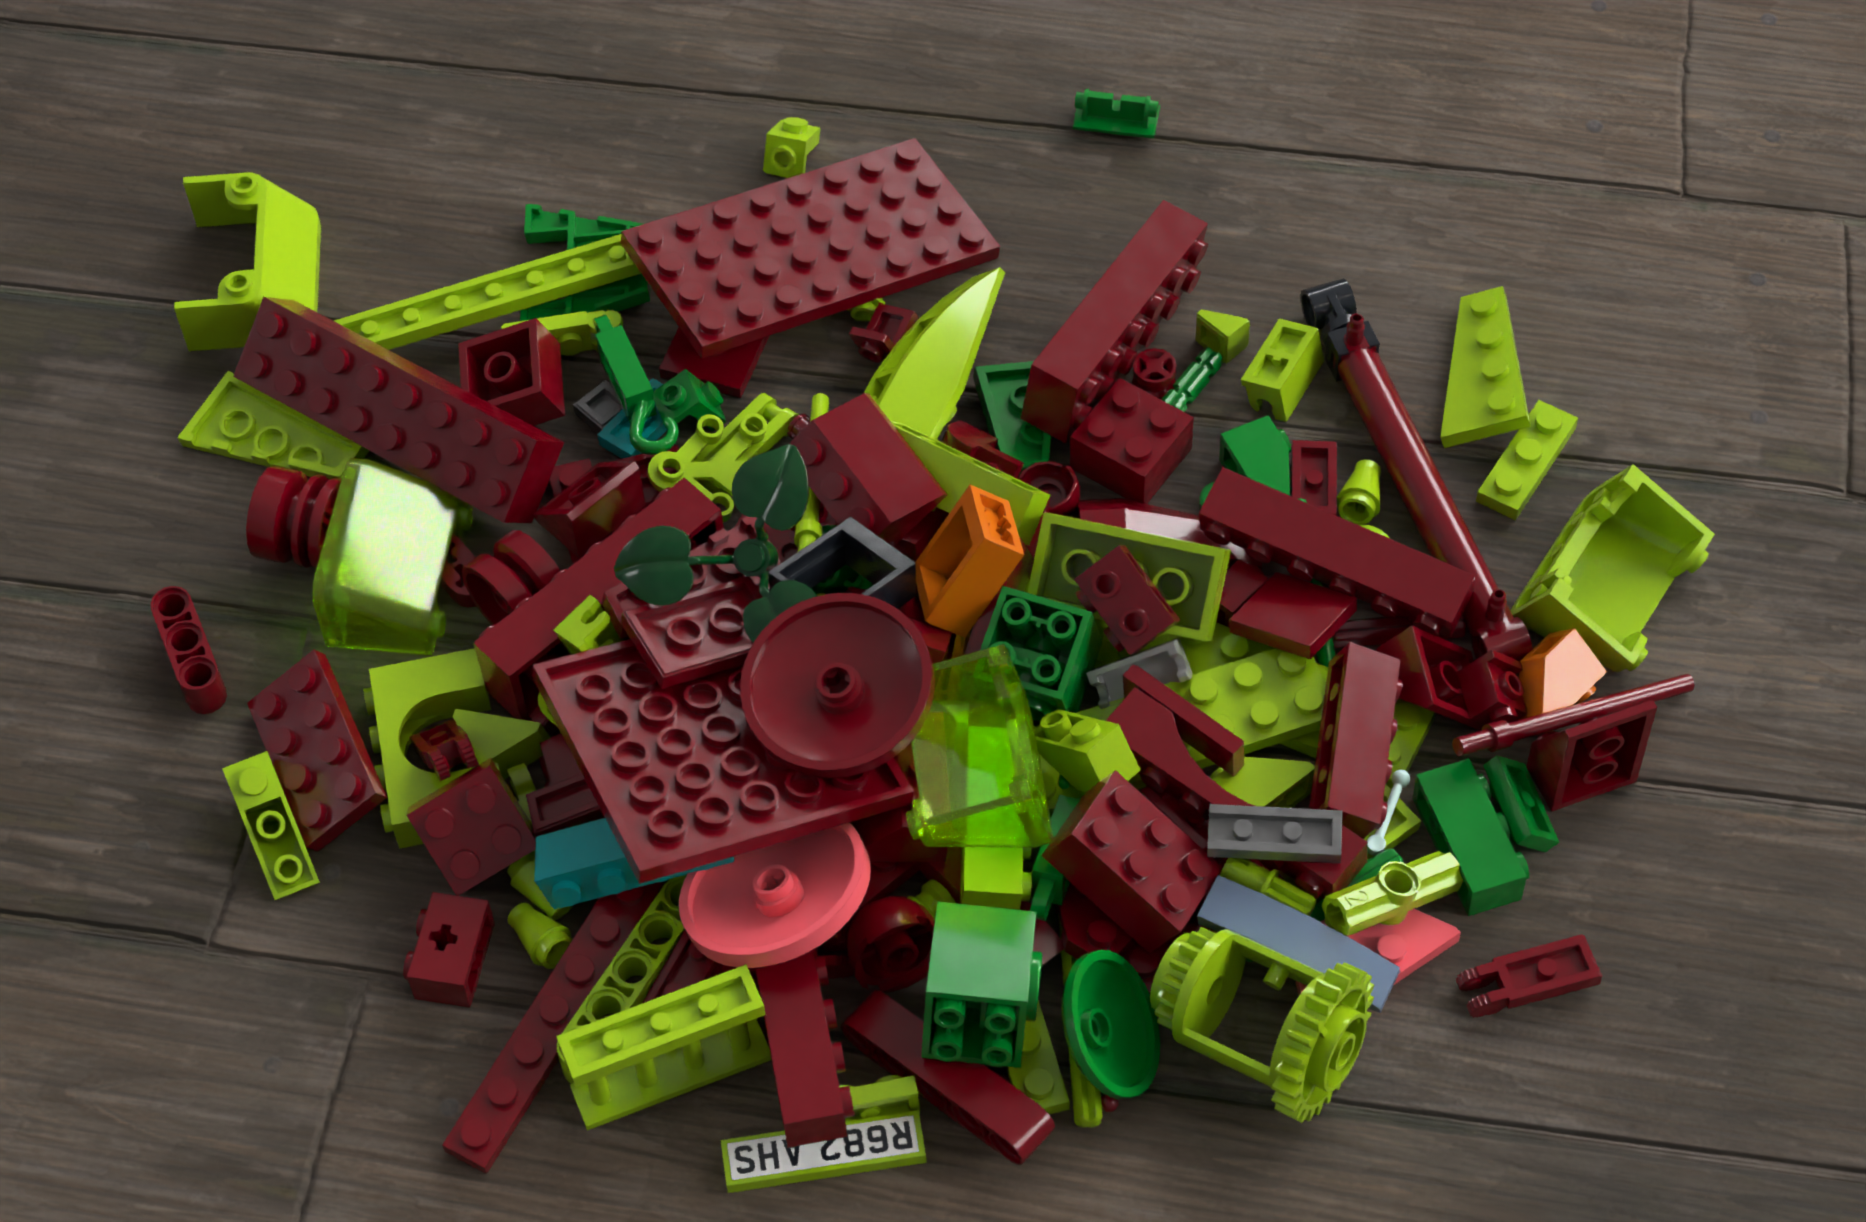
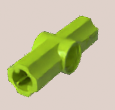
[1321,851,1463,936]

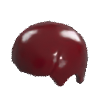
[1018,461,1080,517]

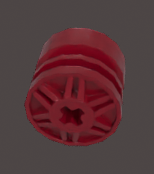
[246,466,354,572]

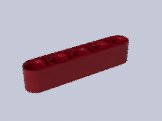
[841,990,1055,1165]

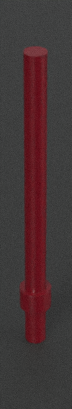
[1452,674,1695,756]

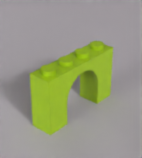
[363,648,500,849]

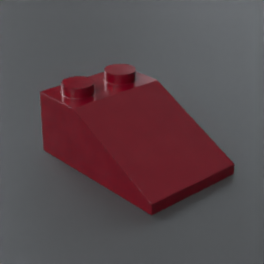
[1526,700,1657,812]

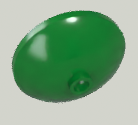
[1061,950,1160,1099]

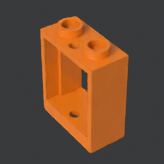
[915,485,1024,638]

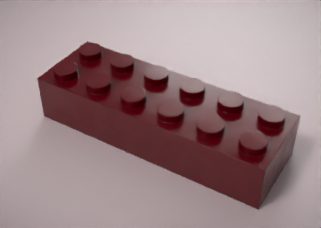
[1021,200,1208,443]
[473,478,724,721]

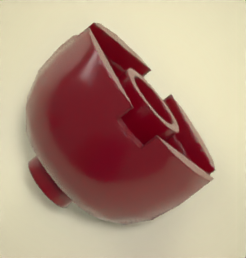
[845,896,935,992]

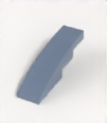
[1197,875,1400,1013]

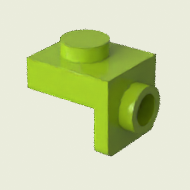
[763,117,820,178]

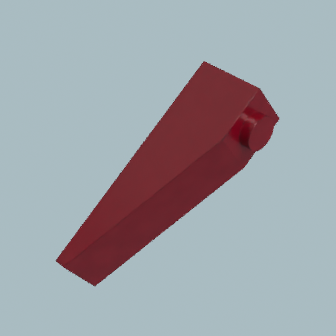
[1077,498,1262,571]

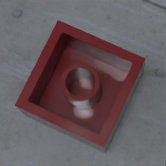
[458,318,565,426]
[1070,378,1194,504]
[406,758,536,896]

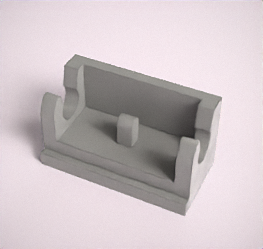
[1086,638,1193,709]

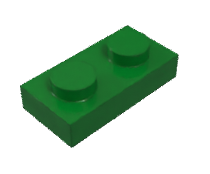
[1483,755,1559,852]

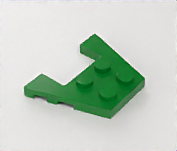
[520,204,651,321]

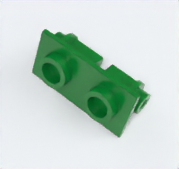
[1073,89,1160,139]

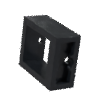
[769,517,916,609]

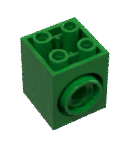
[972,586,1103,722]
[921,901,1042,1068]

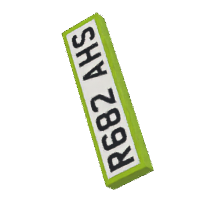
[721,1110,927,1193]

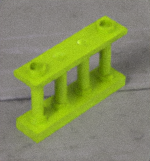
[556,964,772,1131]

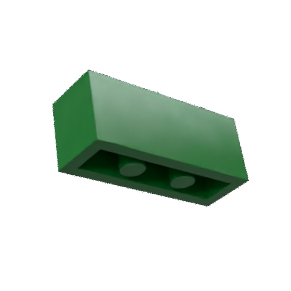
[1412,758,1529,916]

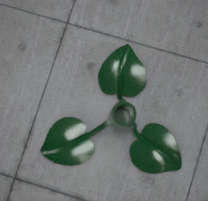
[614,444,817,643]

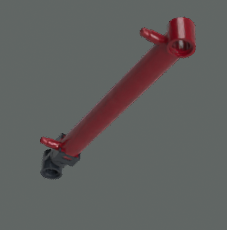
[1300,278,1533,661]

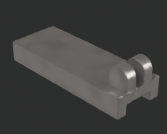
[1207,804,1342,863]

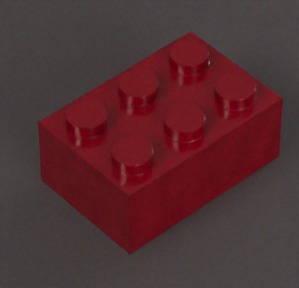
[1041,770,1222,953]

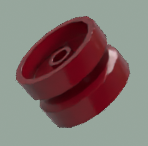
[461,530,561,625]

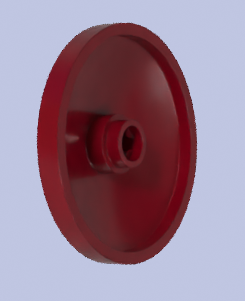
[740,593,935,778]

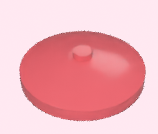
[679,823,871,968]

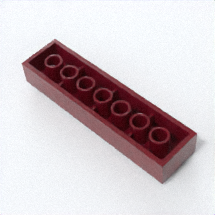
[233,297,564,523]

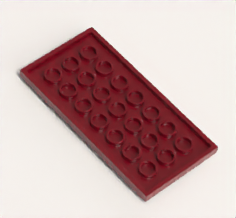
[620,138,1000,359]

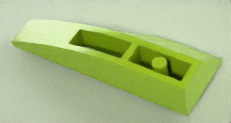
[864,267,1005,441]

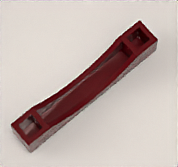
[1106,687,1368,899]

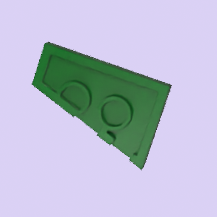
[973,361,1051,477]

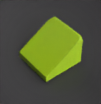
[1195,309,1250,364]

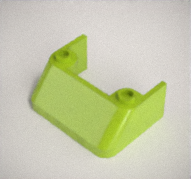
[174,173,321,351]

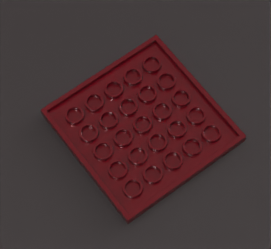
[533,639,914,884]

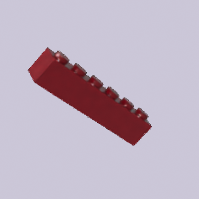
[1199,467,1475,639]

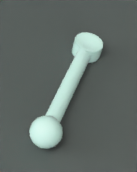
[1367,769,1410,856]

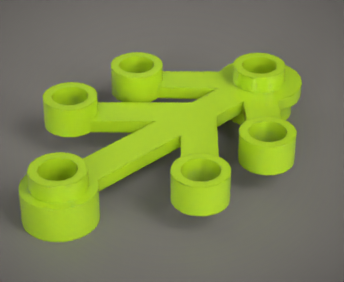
[647,413,767,523]

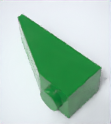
[1219,415,1291,496]

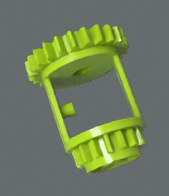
[1150,927,1374,1123]

